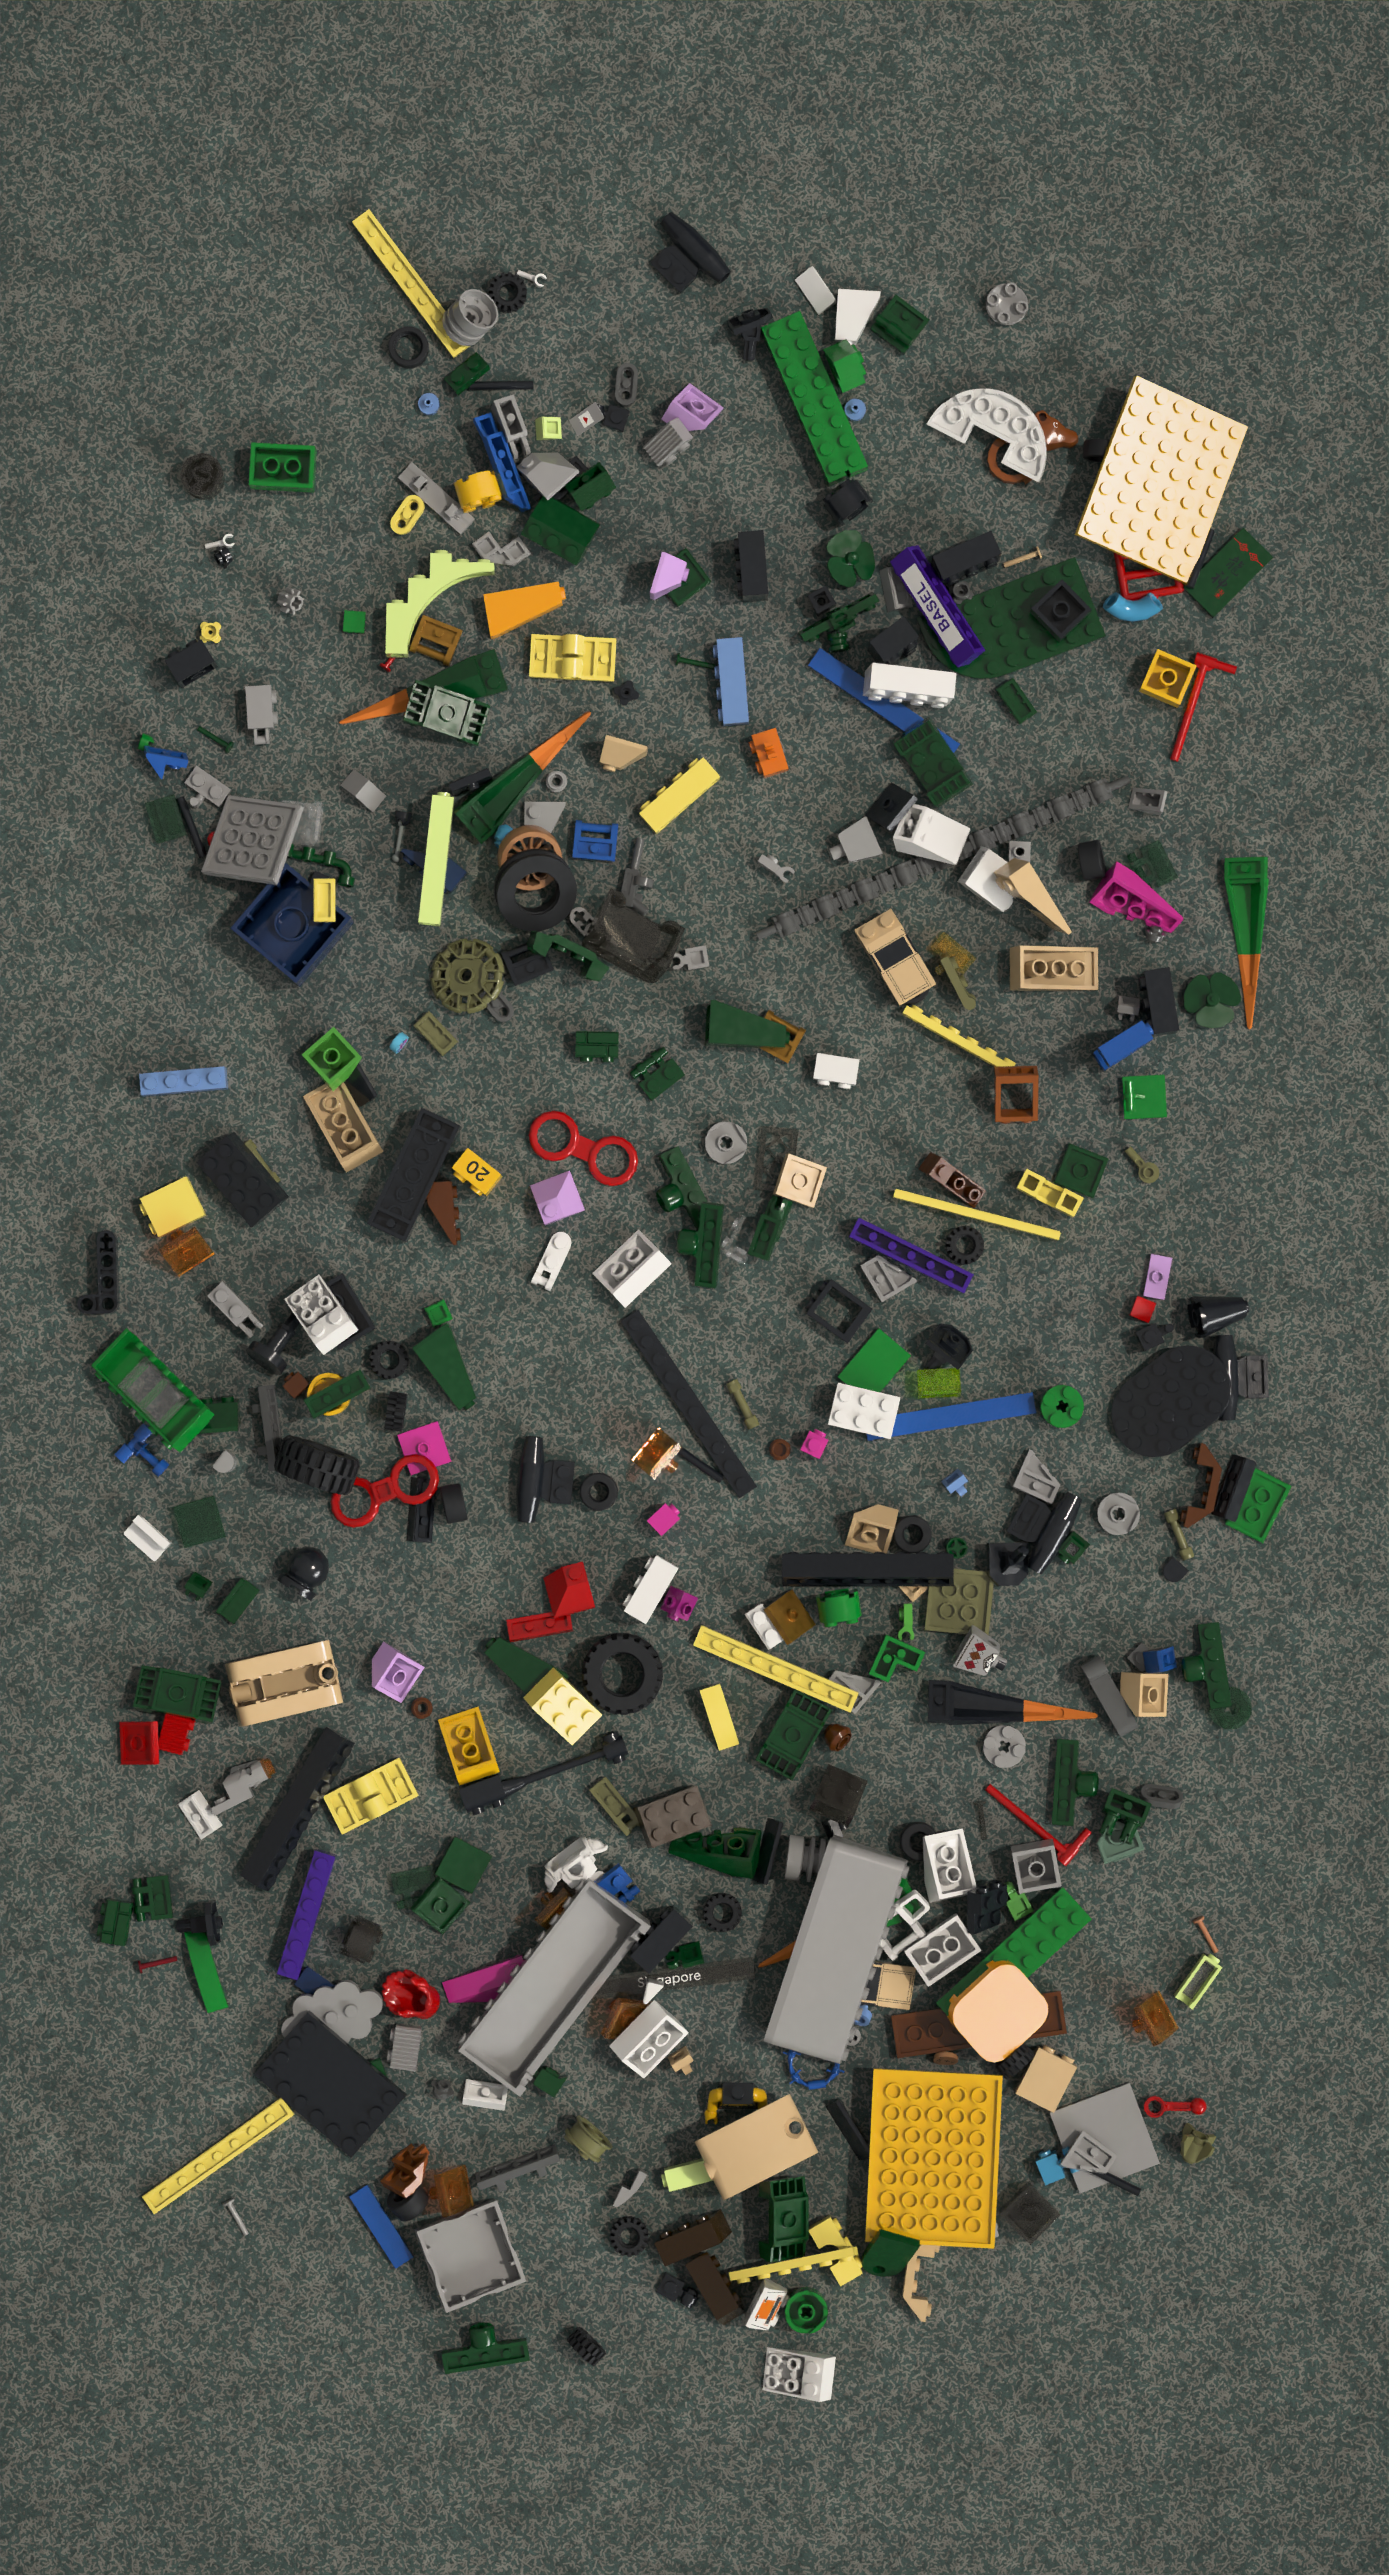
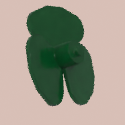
[826,530,875,588]
[1184,972,1241,1029]

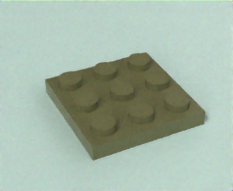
[924,1568,994,1635]

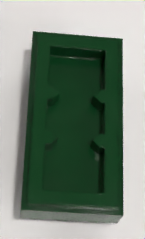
[995,678,1037,725]

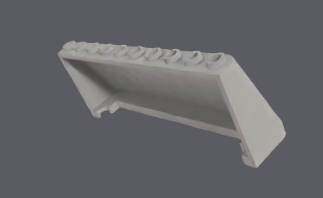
[764,1835,909,2064]
[457,1878,651,2097]

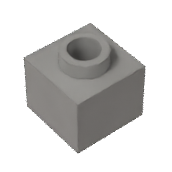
[1008,841,1031,862]

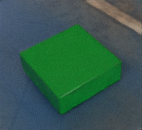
[343,610,366,634]
[425,1299,453,1328]

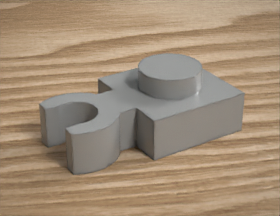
[671,945,709,971]

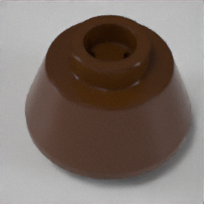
[824,1724,852,1751]

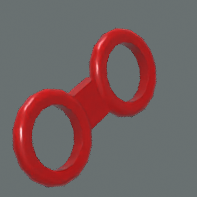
[528,1111,638,1186]
[330,1454,439,1528]

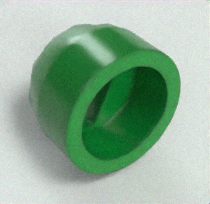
[137,733,154,751]

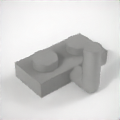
[184,765,232,808]

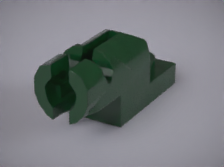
[748,1195,793,1261]

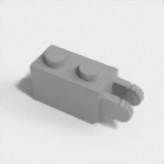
[491,394,531,460]
[207,1281,263,1338]

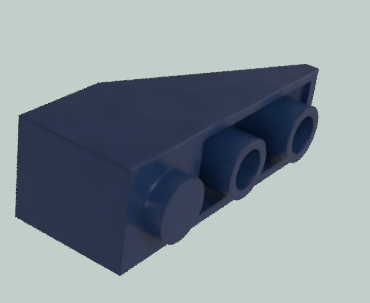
[401,849,467,893]

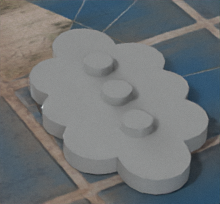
[281,1980,383,2043]

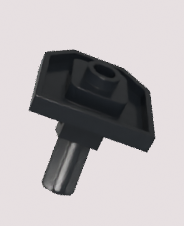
[726,308,773,361]
[923,1324,973,1377]
[986,1542,1029,1586]
[175,1900,223,1946]

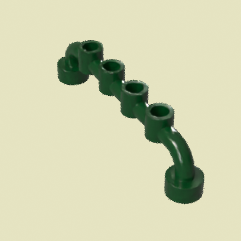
[287,844,355,888]

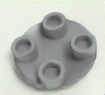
[986,283,1028,325]

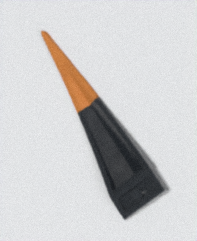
[928,1680,1098,1725]

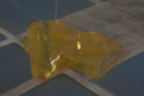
[930,932,977,976]

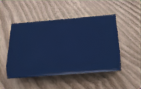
[294,1966,335,1995]

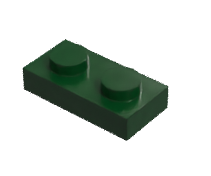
[444,352,491,396]

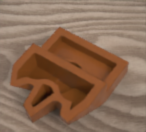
[380,2143,429,2198]

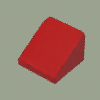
[1129,1296,1156,1323]

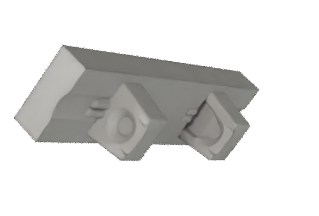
[398,462,475,535]

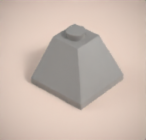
[516,453,579,500]

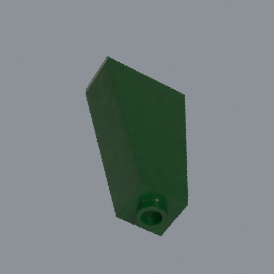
[484,1637,569,1694]

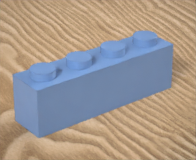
[713,637,749,726]
[139,1066,228,1097]

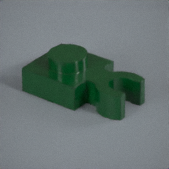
[666,1941,705,1970]

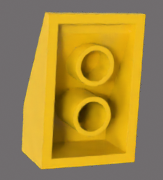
[438,1707,500,1786]

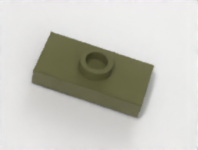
[413,1011,458,1056]

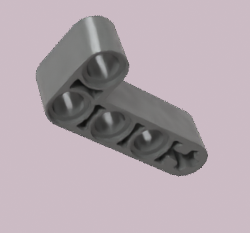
[1079,1655,1139,1738]

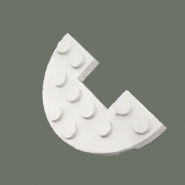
[927,389,1047,482]

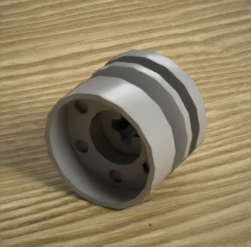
[442,289,498,346]
[785,1835,827,1882]

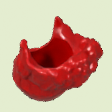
[381,1969,440,2019]

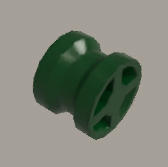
[827,632,850,653]
[946,1537,968,1559]

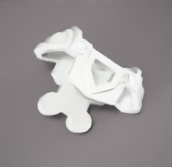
[544,1835,608,1893]

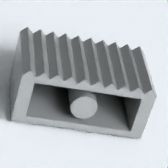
[643,418,693,466]
[387,2024,422,2072]

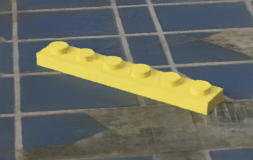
[902,1004,1016,1067]
[729,2246,858,2284]

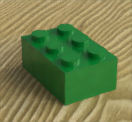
[249,442,317,493]

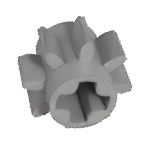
[277,587,304,615]

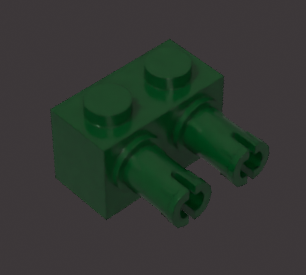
[1099,1788,1152,1845]

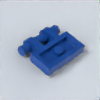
[594,1863,640,1903]

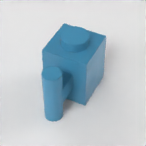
[1035,2146,1079,2185]

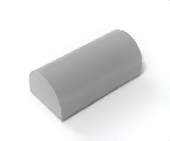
[213,1450,237,1473]

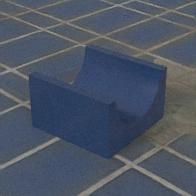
[231,863,354,987]

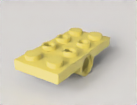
[529,634,616,682]
[323,1757,419,1835]

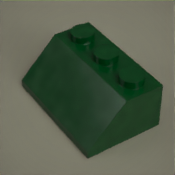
[521,496,601,566]
[174,1395,241,1434]

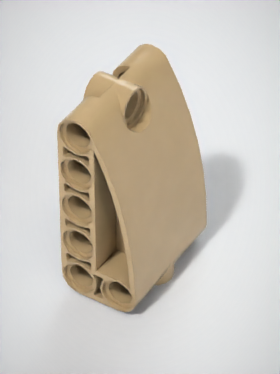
[225,1640,343,1727]
[695,2094,818,2201]

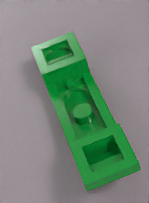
[184,1932,229,2013]

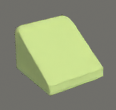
[535,416,562,440]

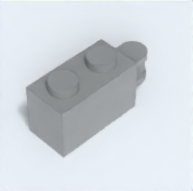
[245,685,278,745]

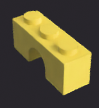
[1016,1169,1084,1218]
[809,2215,863,2286]

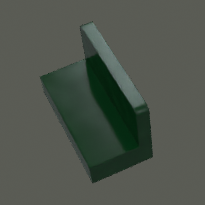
[216,1577,260,1624]

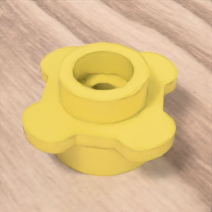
[200,622,221,643]

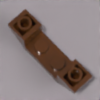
[1180,1443,1222,1528]

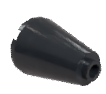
[1187,1296,1249,1339]

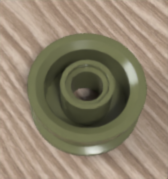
[564,2115,613,2163]

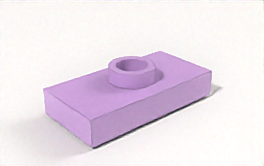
[1143,1254,1172,1300]

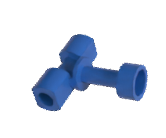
[114,1423,170,1477]

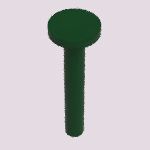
[675,653,714,669]
[197,726,234,753]

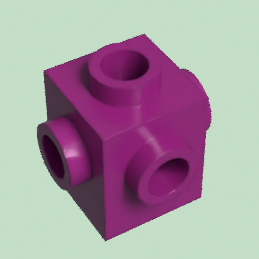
[660,1586,698,1622]

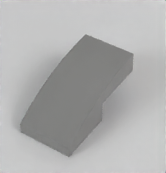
[613,2168,647,2207]

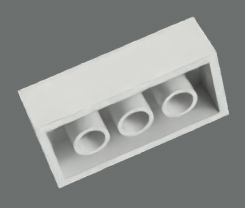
[863,663,956,708]

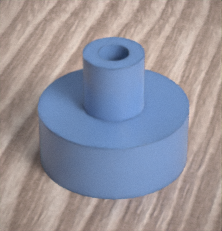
[418,393,440,415]
[844,399,866,421]
[854,2004,872,2026]

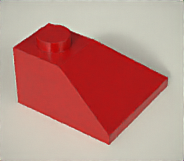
[543,1561,595,1619]

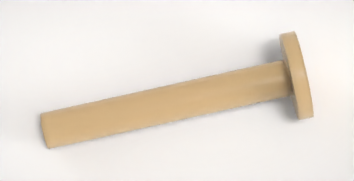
[1003,546,1042,568]

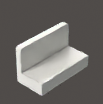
[124,1515,171,1561]

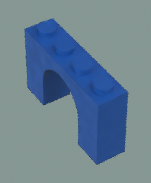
[1092,1021,1154,1071]

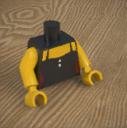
[704,2083,768,2124]

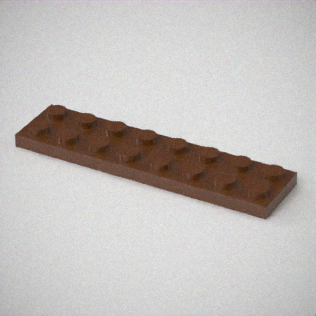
[891,1990,1067,2058]

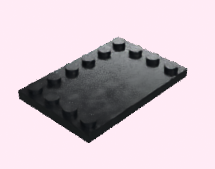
[254,2010,407,2158]

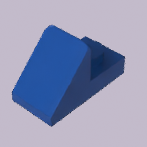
[144,746,188,779]
[1143,1646,1177,1673]

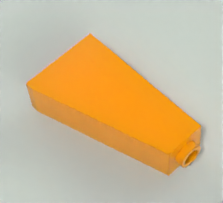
[483,582,566,639]

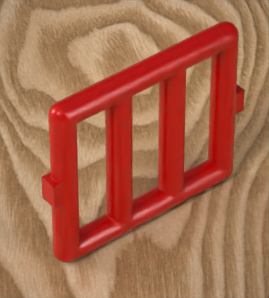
[1113,552,1184,601]

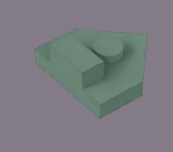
[1097,1821,1144,1865]

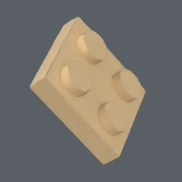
[773,1154,827,1208]

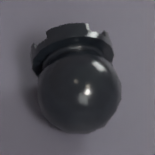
[277,1546,329,1601]

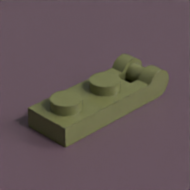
[940,952,976,1010]
[589,1776,640,1836]

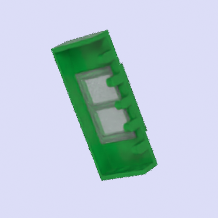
[91,1328,215,1453]

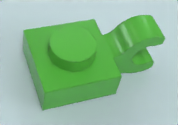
[898,1603,914,1640]
[1004,1881,1034,1921]

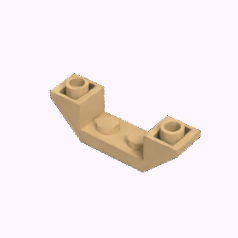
[902,2245,940,2322]

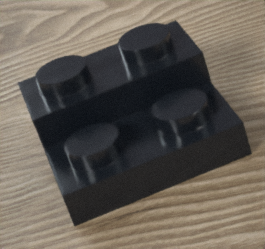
[967,1880,1008,1934]

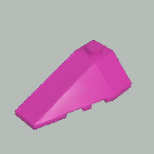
[1089,861,1183,933]
[442,1954,525,2003]

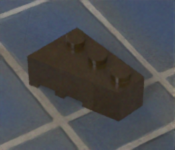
[654,2209,732,2266]
[685,2252,745,2325]

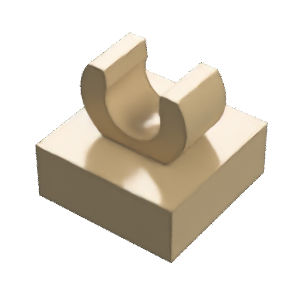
[899,1586,928,1602]
[668,2046,694,2075]

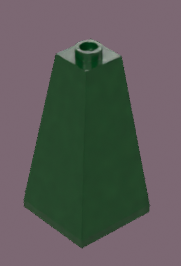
[705,1000,790,1049]
[412,1323,477,1411]

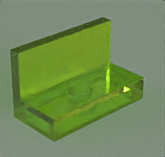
[917,1368,961,1399]

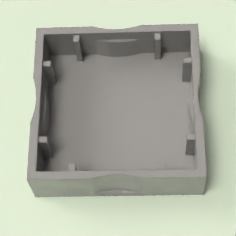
[414,2199,526,2313]

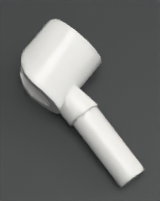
[517,270,547,288]
[205,534,235,549]

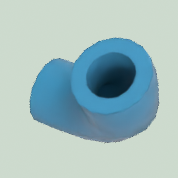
[1103,592,1163,622]

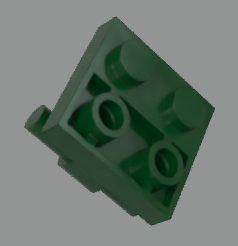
[870,294,930,355]

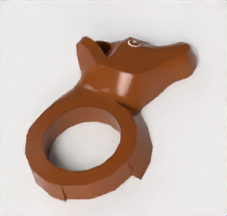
[987,410,1079,485]

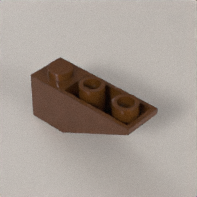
[919,1152,986,1208]
[427,1181,461,1246]

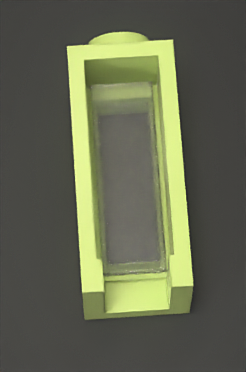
[1174,1953,1222,2010]

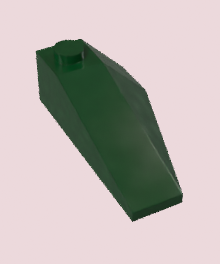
[668,1827,762,1879]

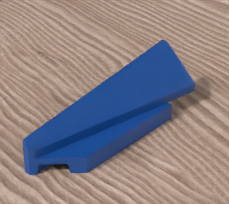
[472,413,531,513]

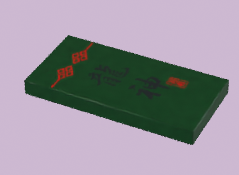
[1183,528,1273,618]

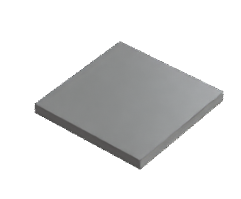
[201,795,304,885]
[1049,2082,1160,2193]

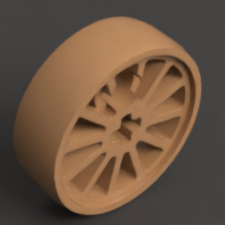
[497,825,562,891]

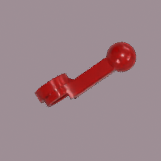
[1144,2096,1207,2118]

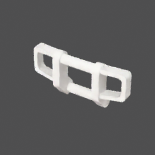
[880,1890,930,1961]

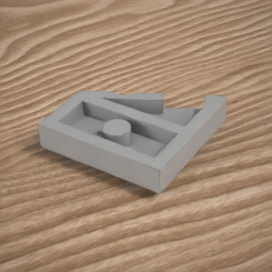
[524,802,566,845]
[860,1255,917,1302]
[829,1670,881,1714]
[1059,2131,1117,2174]

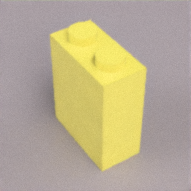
[139,1176,206,1238]

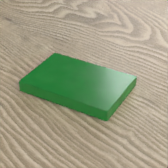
[838,1328,911,1392]
[1225,1468,1292,1543]

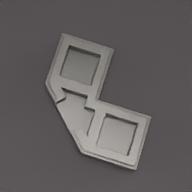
[472,532,531,567]

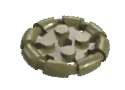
[430,938,505,1014]

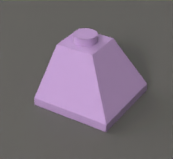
[662,383,723,431]
[650,552,690,600]
[530,1171,585,1225]
[372,1641,425,1703]

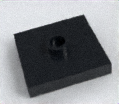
[449,768,492,796]
[865,782,918,832]

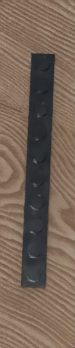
[621,1310,757,1498]

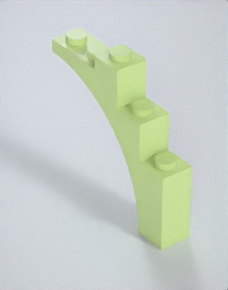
[385,550,495,658]

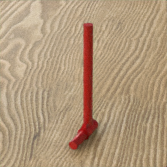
[1170,652,1237,762]
[985,1784,1092,1866]

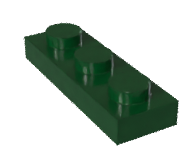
[304,1369,371,1419]

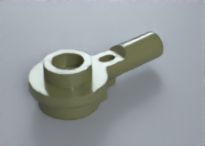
[1125,1146,1160,1183]

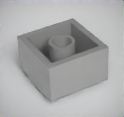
[1011,1839,1062,1894]

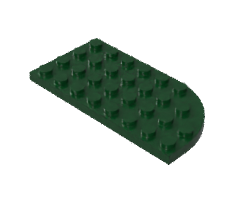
[916,557,1106,679]

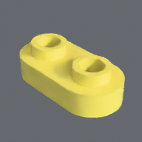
[390,495,425,535]

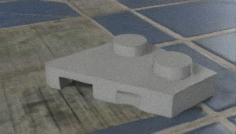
[1012,1449,1060,1505]

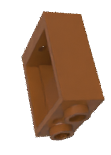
[994,1066,1039,1124]

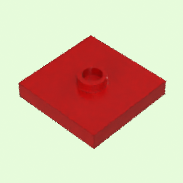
[119,1721,159,1765]

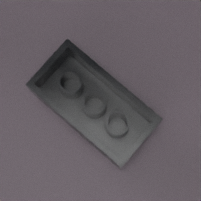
[197,1132,289,1228]

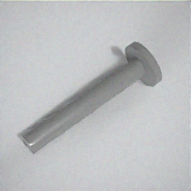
[222,2198,249,2236]

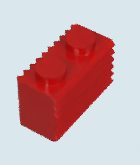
[158,1713,196,1755]

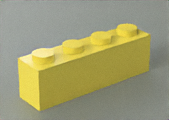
[639,757,720,834]

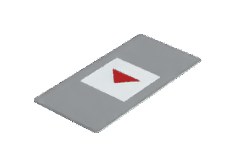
[569,402,604,436]

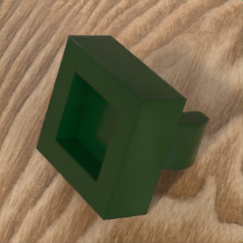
[184,1572,213,1601]

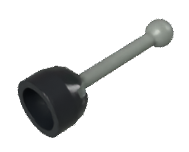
[392,810,412,862]

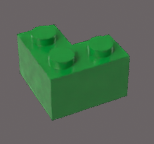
[823,339,866,393]
[868,1634,925,1683]

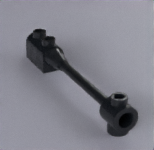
[459,1731,629,1816]

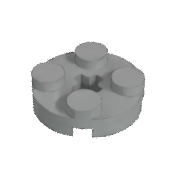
[705,1122,747,1164]
[1097,1493,1140,1535]
[983,1725,1026,1768]

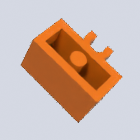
[749,728,789,778]

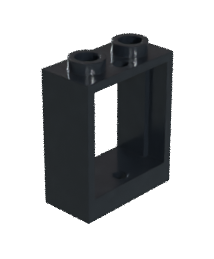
[805,1279,872,1344]

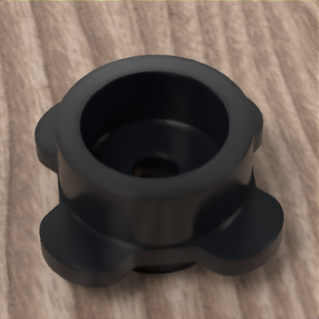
[214,546,233,569]
[614,680,639,705]

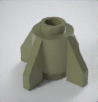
[1180,2123,1216,2164]

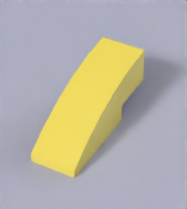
[700,1683,739,1751]

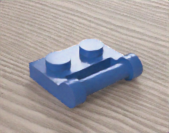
[572,820,618,862]

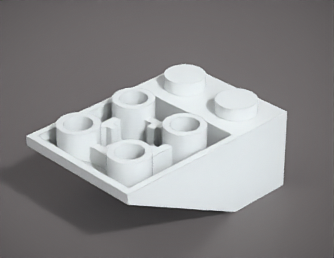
[893,804,970,865]
[284,1275,358,1355]
[762,2347,836,2402]

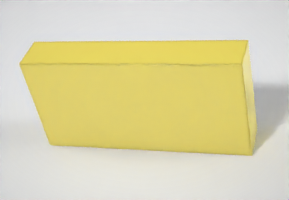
[314,879,336,922]

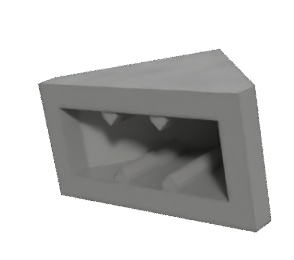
[340,769,386,812]
[1128,788,1167,815]

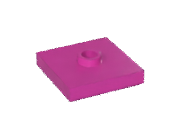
[397,1421,452,1475]

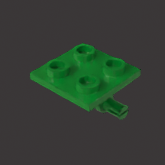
[1122,1075,1167,1119]

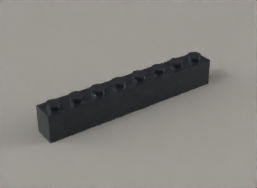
[782,1552,954,1586]
[240,1727,355,1891]

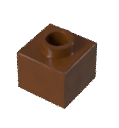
[283,1372,310,1399]

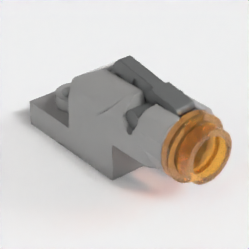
[211,1758,276,1816]

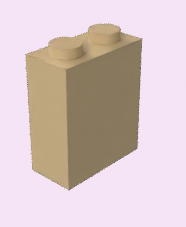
[1015,2045,1077,2113]

